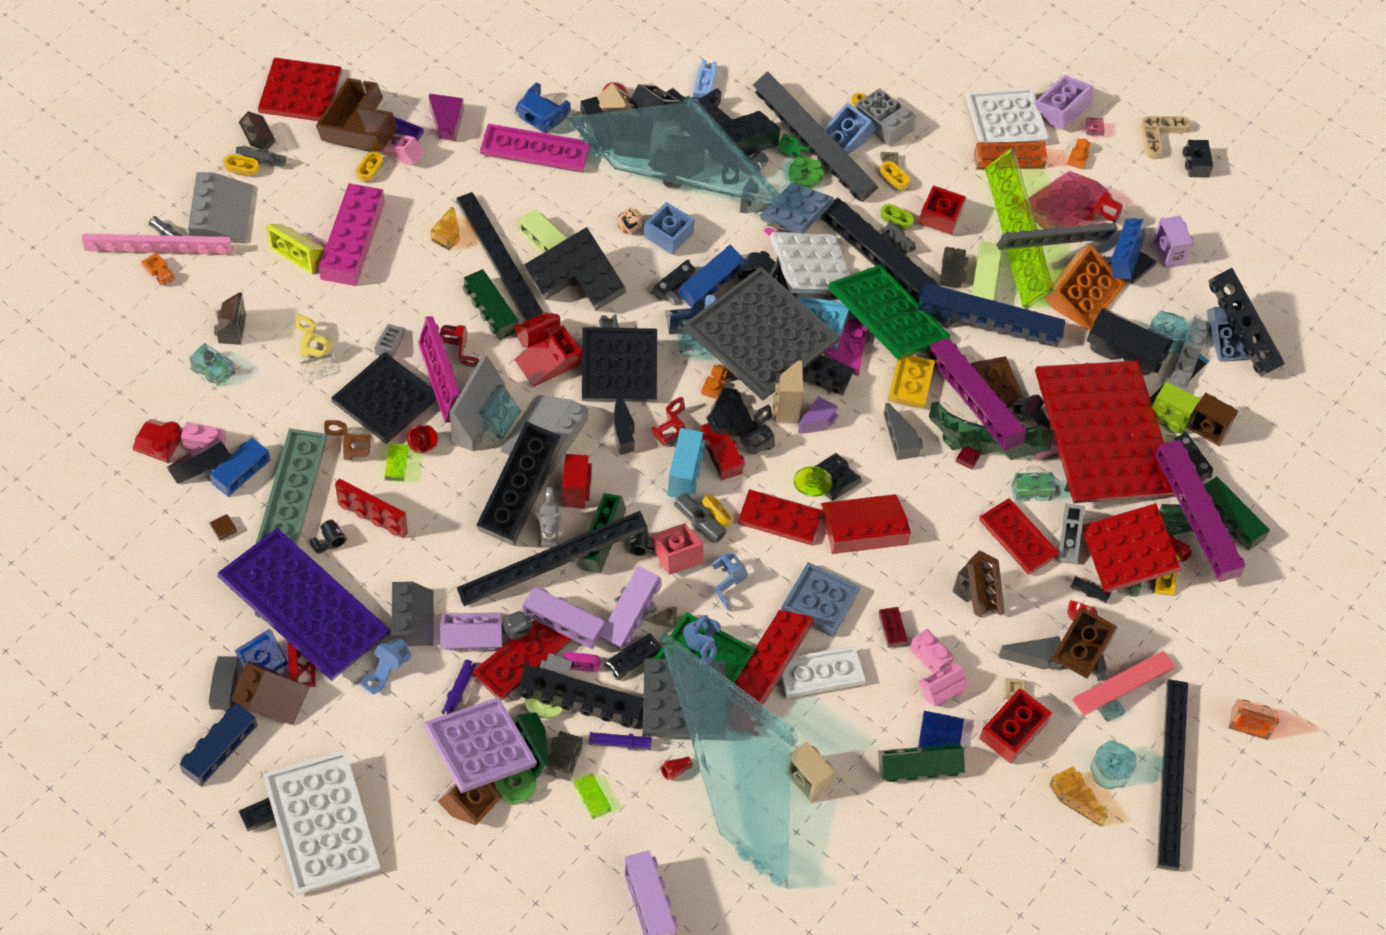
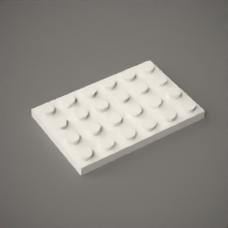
[263,750,380,896]

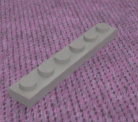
[1168,316,1210,391]

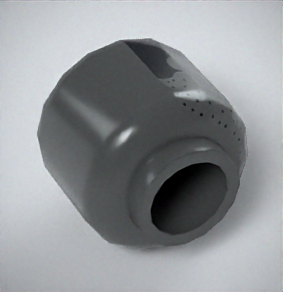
[502,611,533,640]

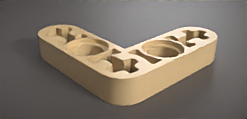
[1141,116,1191,159]

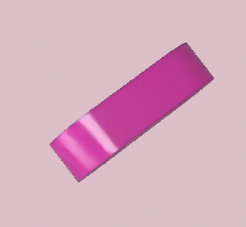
[563,652,601,672]

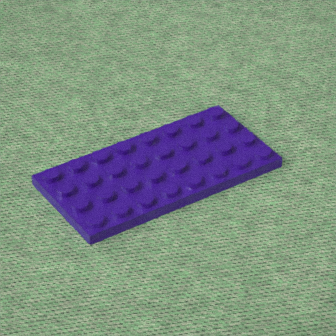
[217,528,391,681]

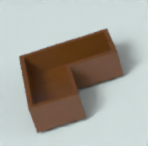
[316,78,398,152]

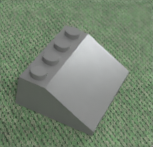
[188,172,253,244]
[450,354,507,451]
[501,395,588,476]

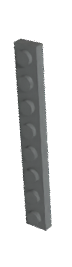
[996,223,1118,250]

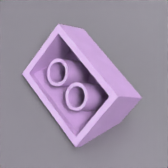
[1035,74,1093,130]
[440,612,502,651]

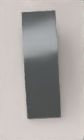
[209,656,239,710]

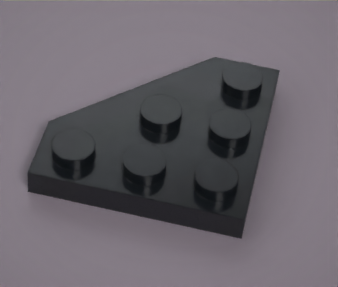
[706,387,757,437]

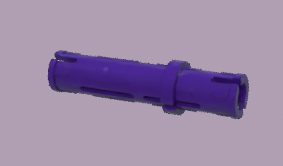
[441,659,476,715]
[589,731,652,750]

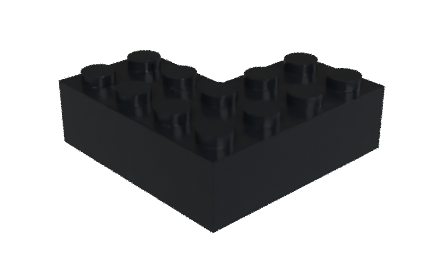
[682,102,781,164]
[524,227,626,311]

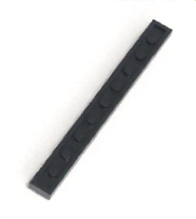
[456,192,543,321]
[456,511,648,607]
[1156,679,1188,871]

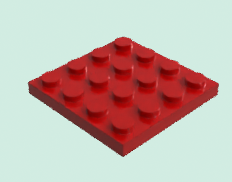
[258,57,342,121]
[1082,503,1181,594]

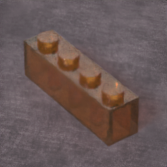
[974,141,1048,170]

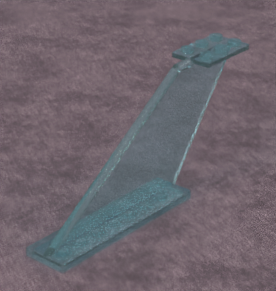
[566,96,789,208]
[660,632,798,889]

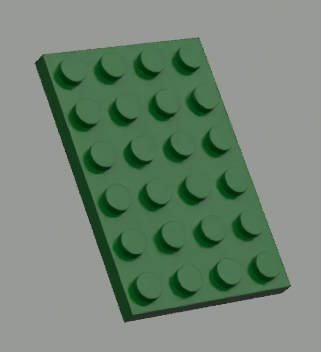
[828,265,950,361]

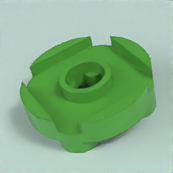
[788,157,824,189]
[495,769,537,805]

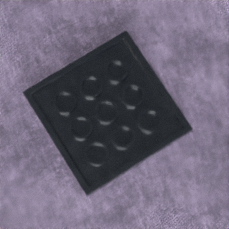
[582,327,657,402]
[331,352,437,444]

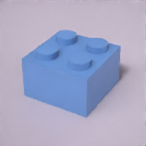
[644,202,695,255]

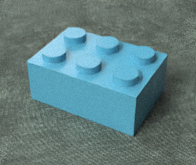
[667,428,706,498]

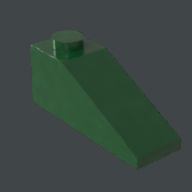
[513,712,549,778]

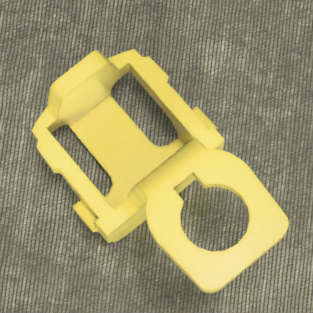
[295,314,334,359]

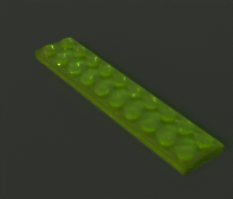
[985,149,1054,309]

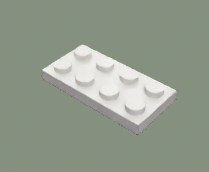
[781,645,866,698]

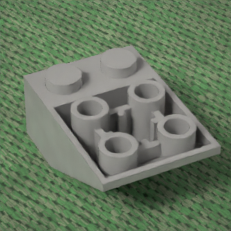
[855,88,916,146]

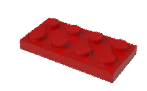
[335,478,408,538]
[738,489,823,546]
[979,498,1059,575]

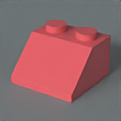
[650,523,704,575]

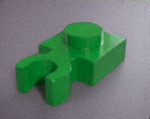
[776,133,809,158]

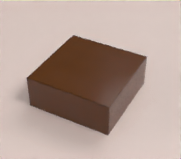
[209,514,237,541]

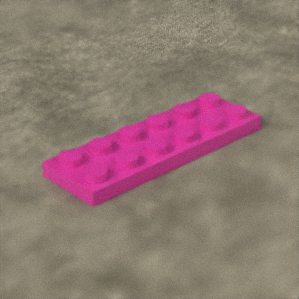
[480,123,590,172]
[418,316,461,423]

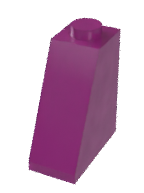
[429,93,464,141]

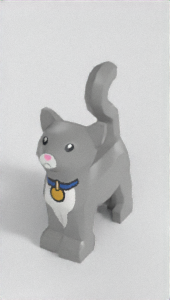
[537,487,562,548]

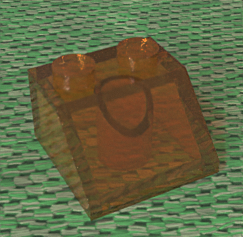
[1228,699,1280,740]

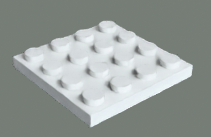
[966,87,1048,149]
[770,232,850,294]

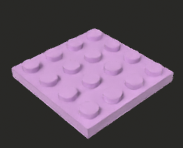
[424,697,537,793]

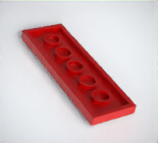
[726,609,815,715]
[472,620,572,701]

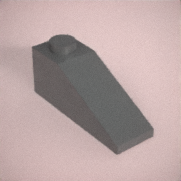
[883,403,923,460]
[999,636,1063,670]

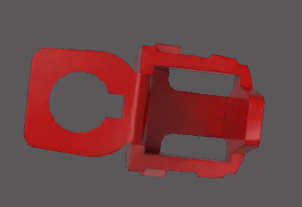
[1074,191,1123,224]
[439,325,480,367]
[651,397,685,446]

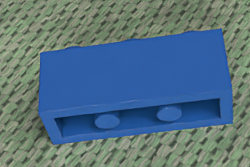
[210,438,271,497]

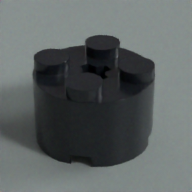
[737,251,780,282]

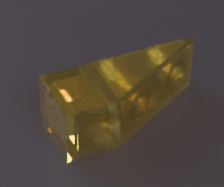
[1049,766,1108,827]

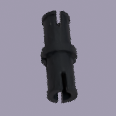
[1070,576,1112,604]

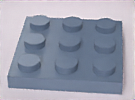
[760,182,834,234]
[781,562,861,636]

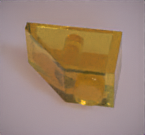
[431,207,460,251]

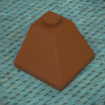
[437,783,502,826]

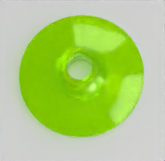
[794,466,832,497]

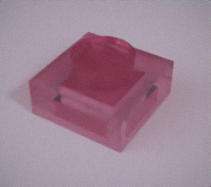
[1085,117,1105,136]

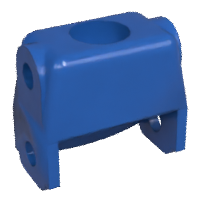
[515,82,571,133]

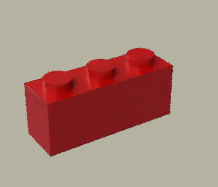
[700,423,745,481]

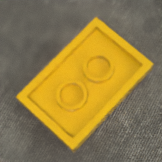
[888,355,935,409]

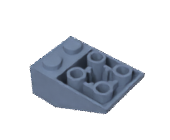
[1207,305,1253,361]

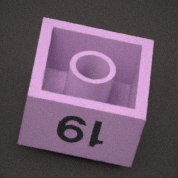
[1153,215,1194,268]

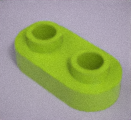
[880,204,914,230]

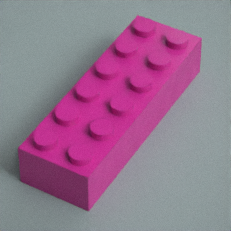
[319,183,385,286]

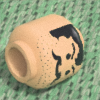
[617,207,644,234]

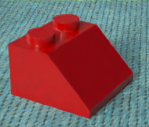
[514,312,560,348]

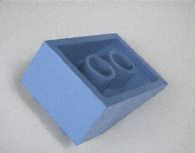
[824,102,877,154]

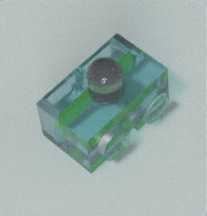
[189,343,235,387]
[1011,466,1056,502]

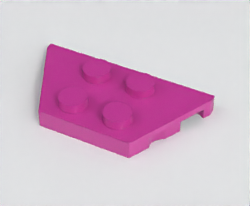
[825,318,867,376]

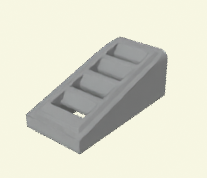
[374,324,406,358]

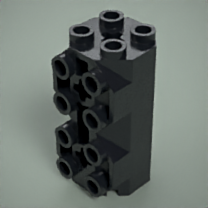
[1086,308,1174,375]

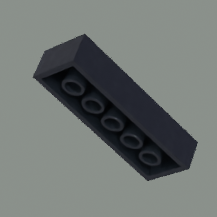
[476,421,563,546]

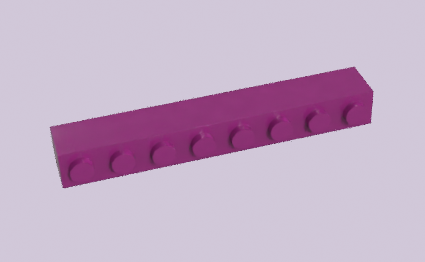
[928,338,1026,451]
[1155,440,1245,582]

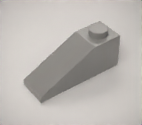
[1058,503,1085,564]

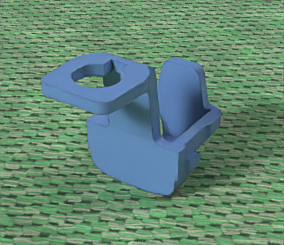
[712,553,748,611]
[683,615,721,666]
[360,639,412,694]

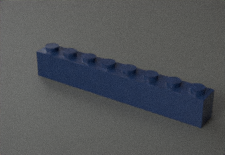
[918,283,1065,346]

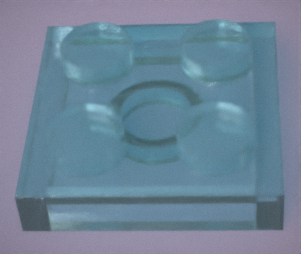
[479,385,522,439]

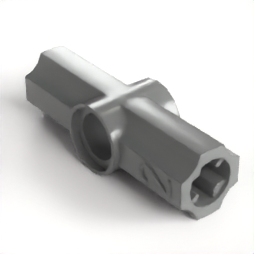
[674,493,727,543]

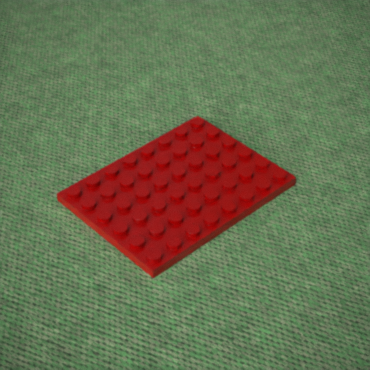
[1035,361,1175,503]

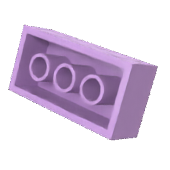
[624,850,678,935]

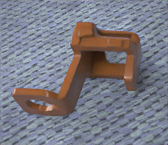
[324,420,371,460]

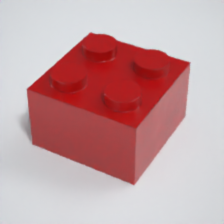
[919,185,966,235]
[562,454,592,509]

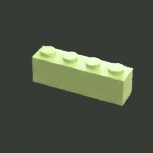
[519,209,569,253]
[971,241,1004,301]

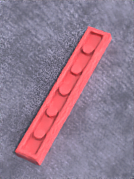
[1072,650,1175,716]

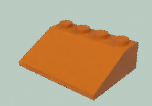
[1043,245,1126,330]

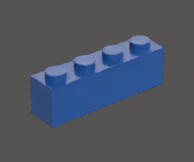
[1111,218,1145,279]
[677,244,744,308]

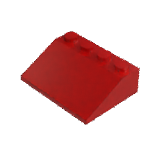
[821,494,911,554]

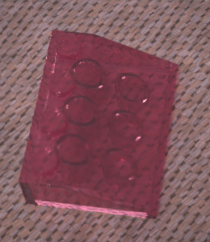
[1018,171,1109,229]

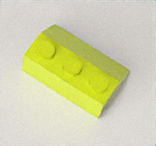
[266,224,325,274]

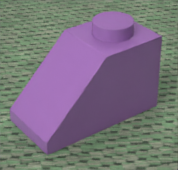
[798,396,838,434]

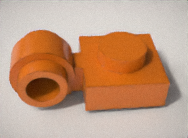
[1067,138,1091,170]
[141,253,175,285]
[701,364,729,399]

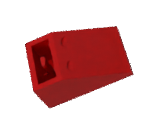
[515,325,582,387]

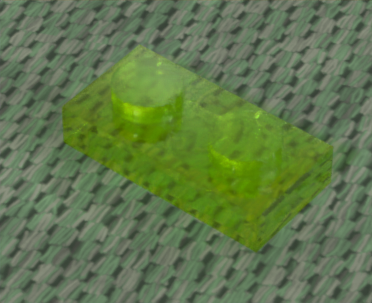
[384,444,409,481]
[574,773,611,819]

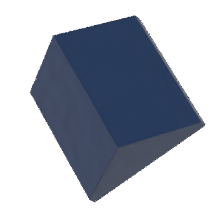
[665,307,703,334]

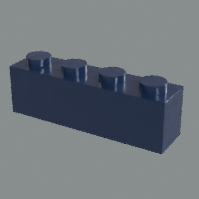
[179,703,258,787]

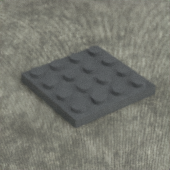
[642,659,726,739]

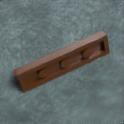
[967,550,1005,617]

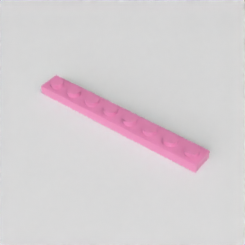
[82,234,233,254]

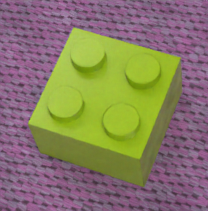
[1152,382,1200,434]

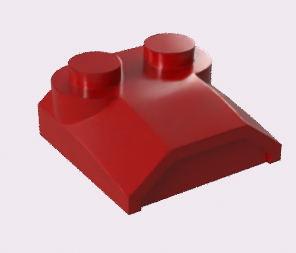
[132,419,183,463]

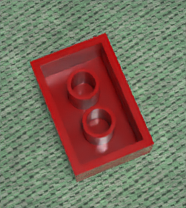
[979,688,1052,764]

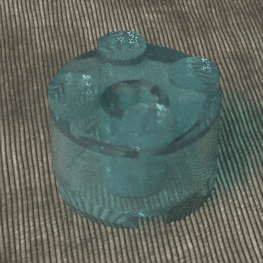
[1149,311,1187,354]
[678,318,708,356]
[1090,740,1136,789]

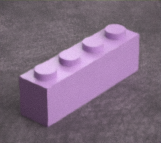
[600,566,662,650]
[522,586,605,650]

